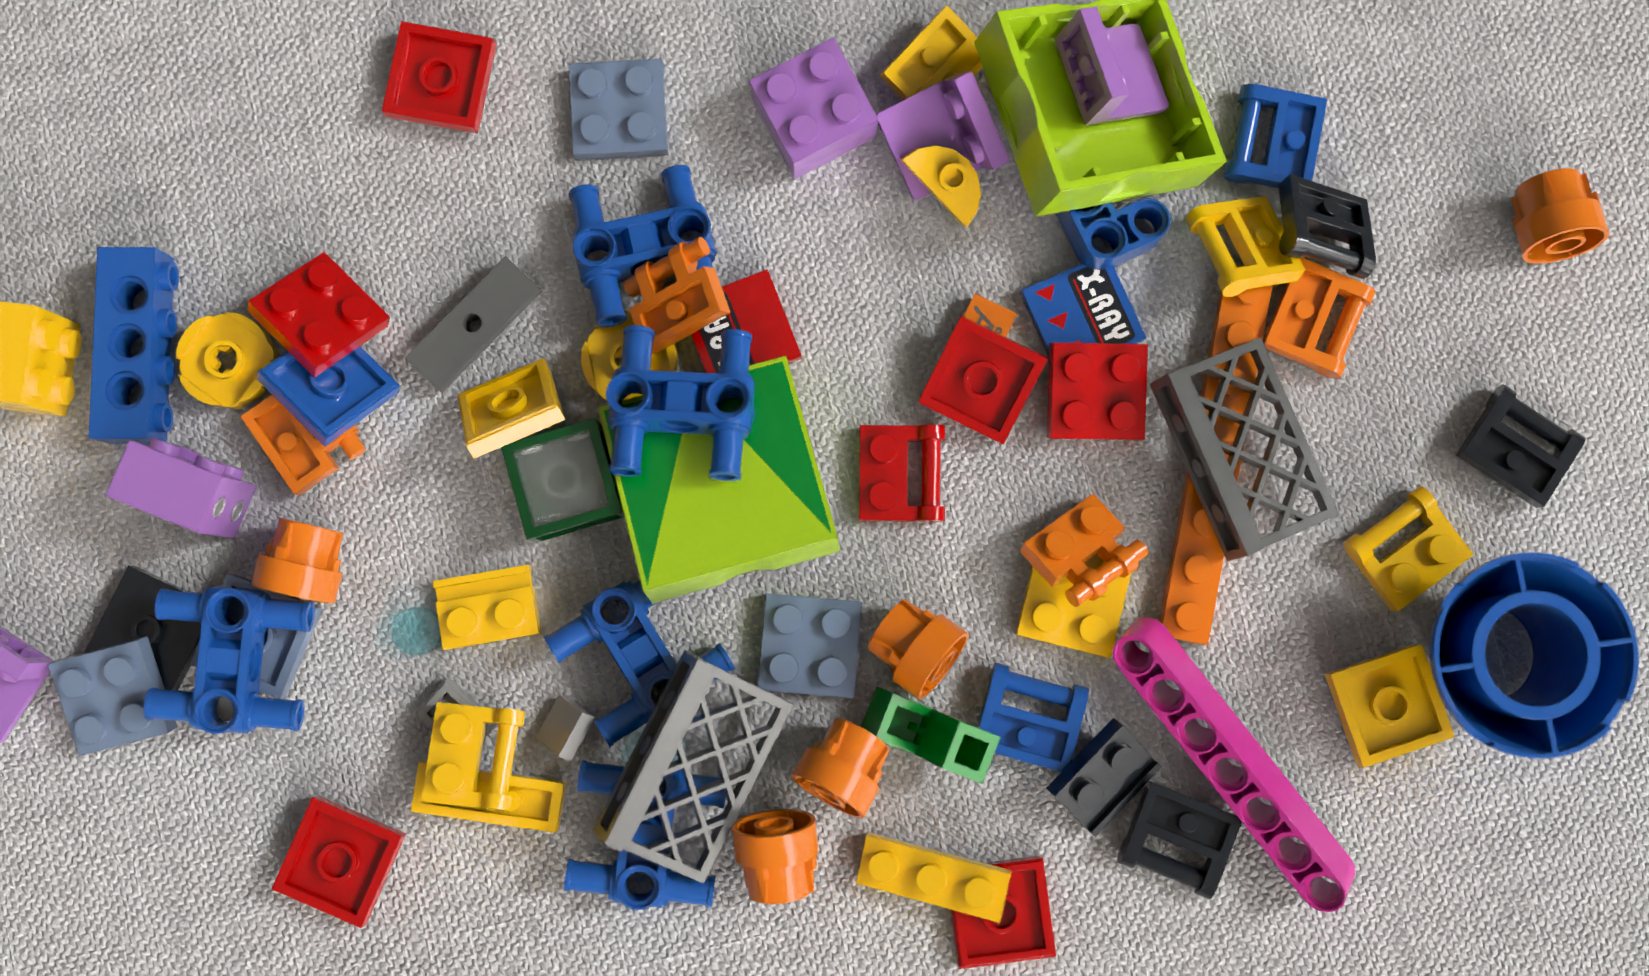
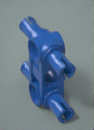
[568,165,717,328]
[606,325,755,481]
[543,579,735,747]
[143,586,315,734]
[564,760,726,910]

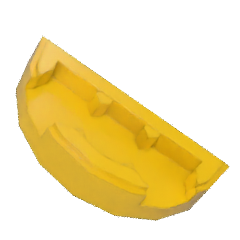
[900,145,981,228]

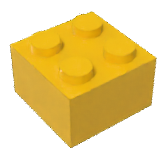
[0,301,82,417]

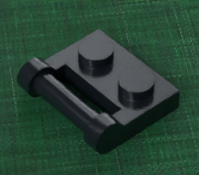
[1278,174,1376,279]
[1456,384,1586,508]
[1117,781,1242,899]

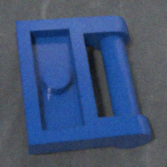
[1223,84,1328,188]
[977,662,1089,772]

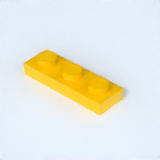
[411,761,567,833]
[856,833,1012,922]

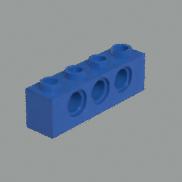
[88,247,179,444]

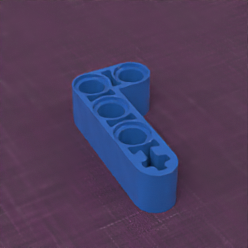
[1055,198,1171,270]

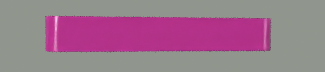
[1113,617,1356,912]

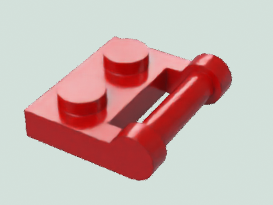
[859,424,945,522]

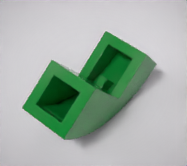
[861,686,1000,784]

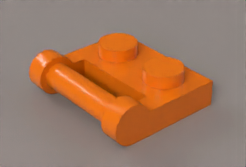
[1263,257,1376,379]

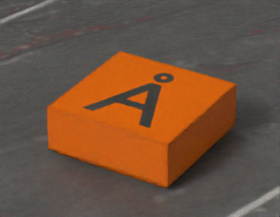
[964,293,1017,337]

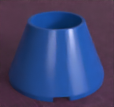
[1430,552,1639,759]

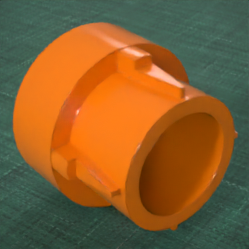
[1511,168,1610,264]
[250,517,343,604]
[868,599,969,701]
[791,718,890,819]
[732,809,818,904]

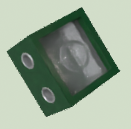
[501,418,625,543]

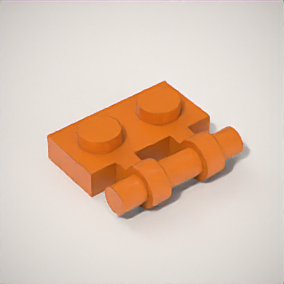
[623,237,731,354]
[240,395,366,496]
[1020,494,1148,607]

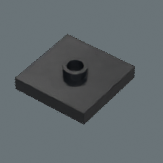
[84,565,201,691]

